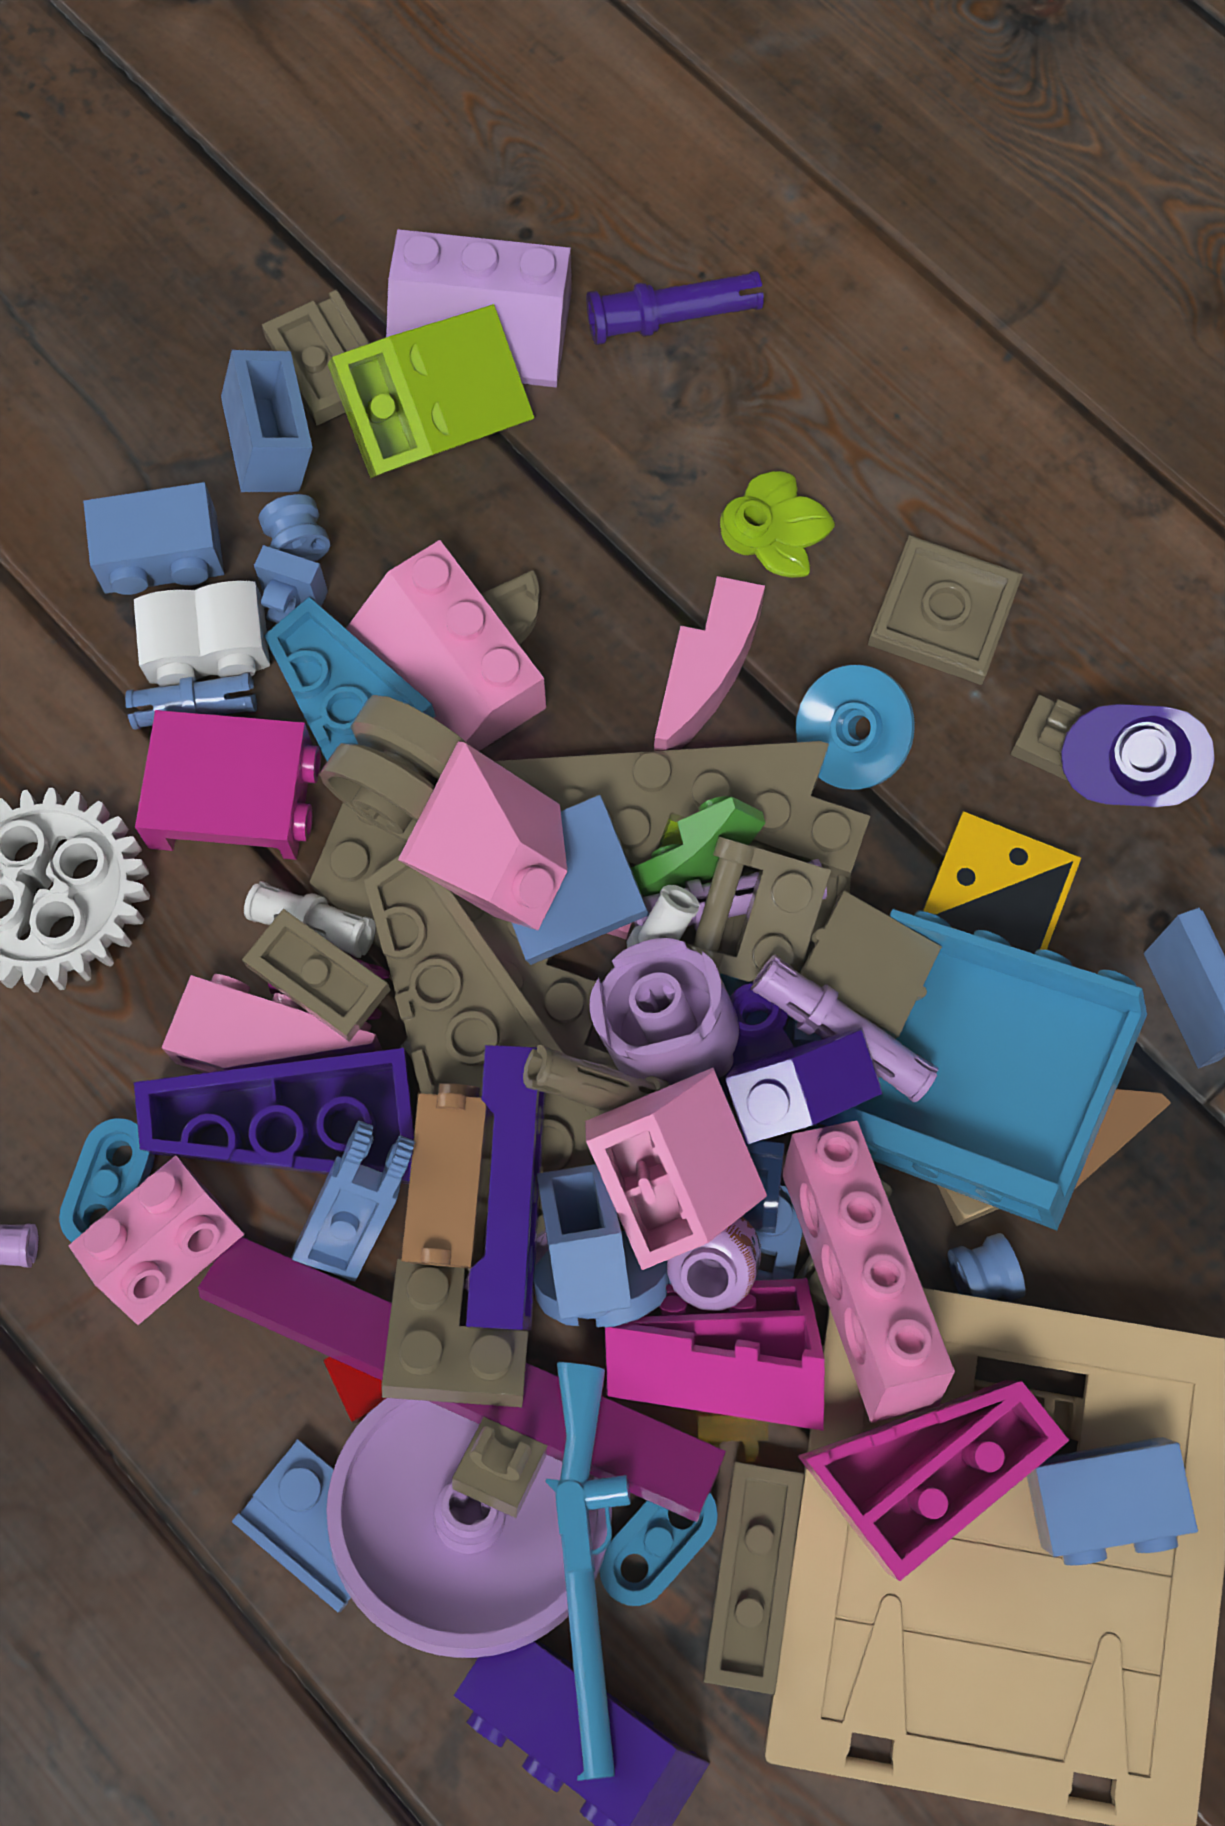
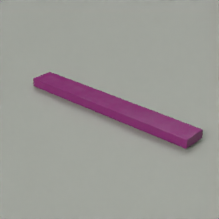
[198,1237,726,1522]

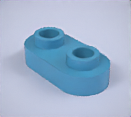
[59,1118,155,1242]
[599,1493,717,1606]

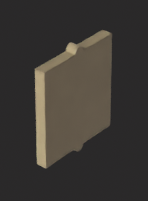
[800,891,942,1039]

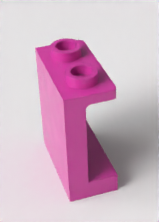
[135,710,321,860]

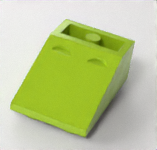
[327,304,535,479]

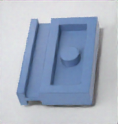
[231,1439,351,1612]

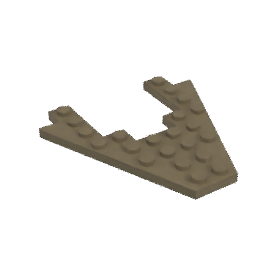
[310,741,870,1139]

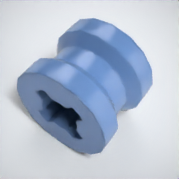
[258,494,330,562]
[948,1233,1025,1302]

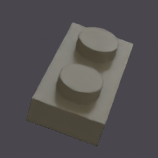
[242,908,390,1042]

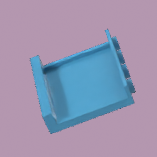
[805,909,1147,1230]

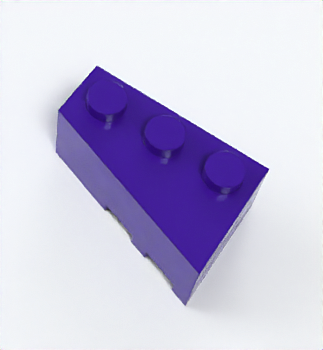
[454,1639,710,1826]

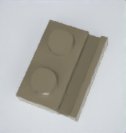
[262,290,369,426]

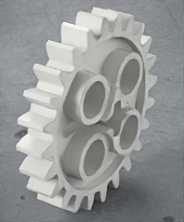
[0,788,150,992]

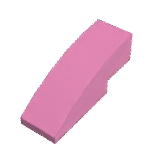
[654,576,765,751]

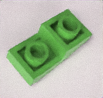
[631,796,765,896]

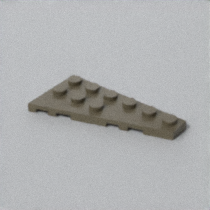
[364,855,605,1273]

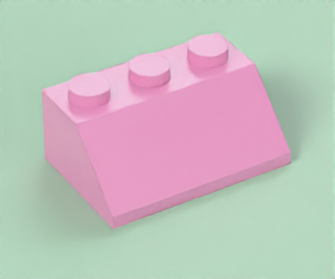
[346,540,546,751]

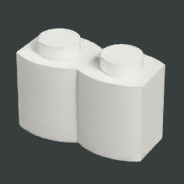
[134,581,270,687]

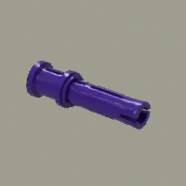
[586,271,764,345]

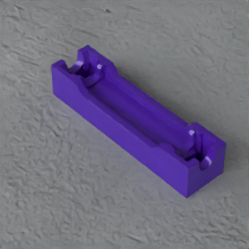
[466,1045,546,1330]

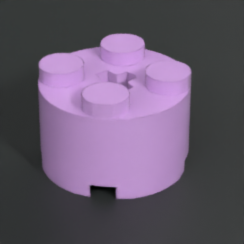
[590,938,739,1085]

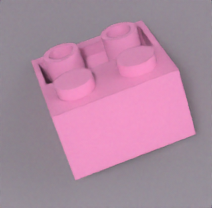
[585,1068,767,1270]

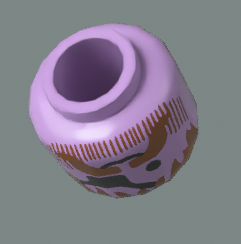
[667,1216,761,1311]

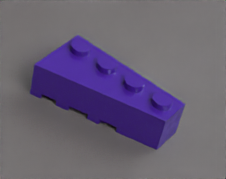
[134,1048,416,1184]

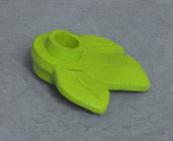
[720,471,835,577]

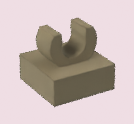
[1010,695,1083,780]
[452,1417,547,1518]

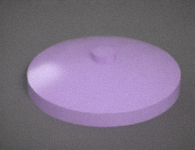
[327,1398,612,1658]

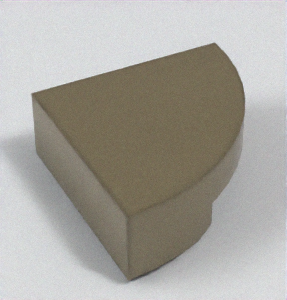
[481,570,540,645]

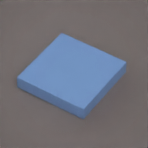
[511,795,649,965]
[1143,908,1225,1069]

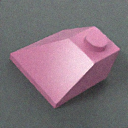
[398,741,568,930]

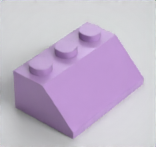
[386,229,572,388]

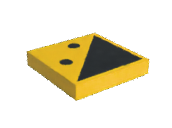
[923,811,1081,954]

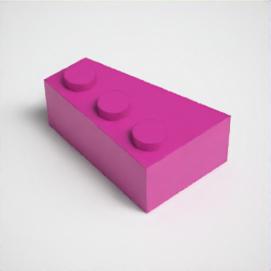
[605,1278,825,1431]
[798,1381,1069,1582]

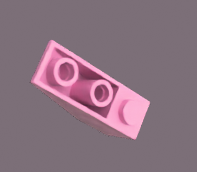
[162,974,383,1073]

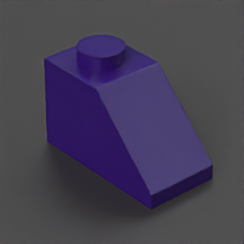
[725,1028,883,1144]

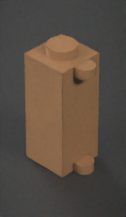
[401,1083,494,1269]

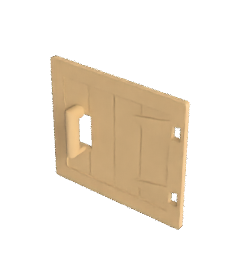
[764,1288,1225,1826]

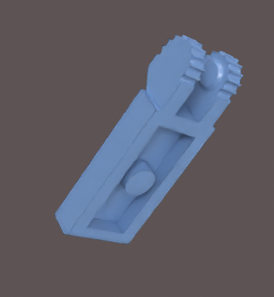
[292,1121,415,1282]

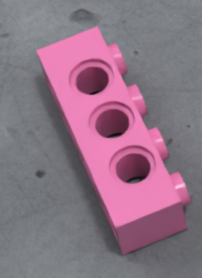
[782,1120,955,1423]

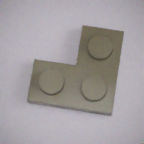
[382,1259,528,1408]

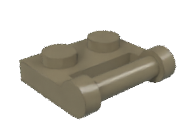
[686,836,831,983]

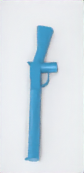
[545,1362,631,1781]

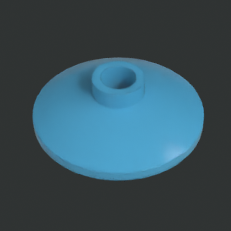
[796,665,915,790]

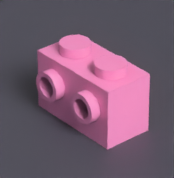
[68,1155,244,1325]

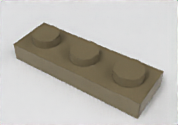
[703,1462,804,1695]

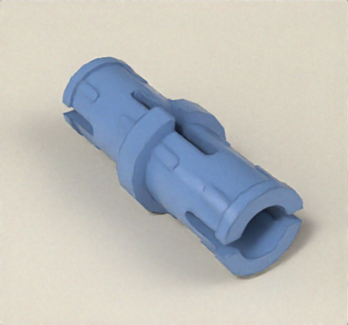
[125,672,257,730]

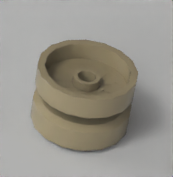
[319,695,469,842]

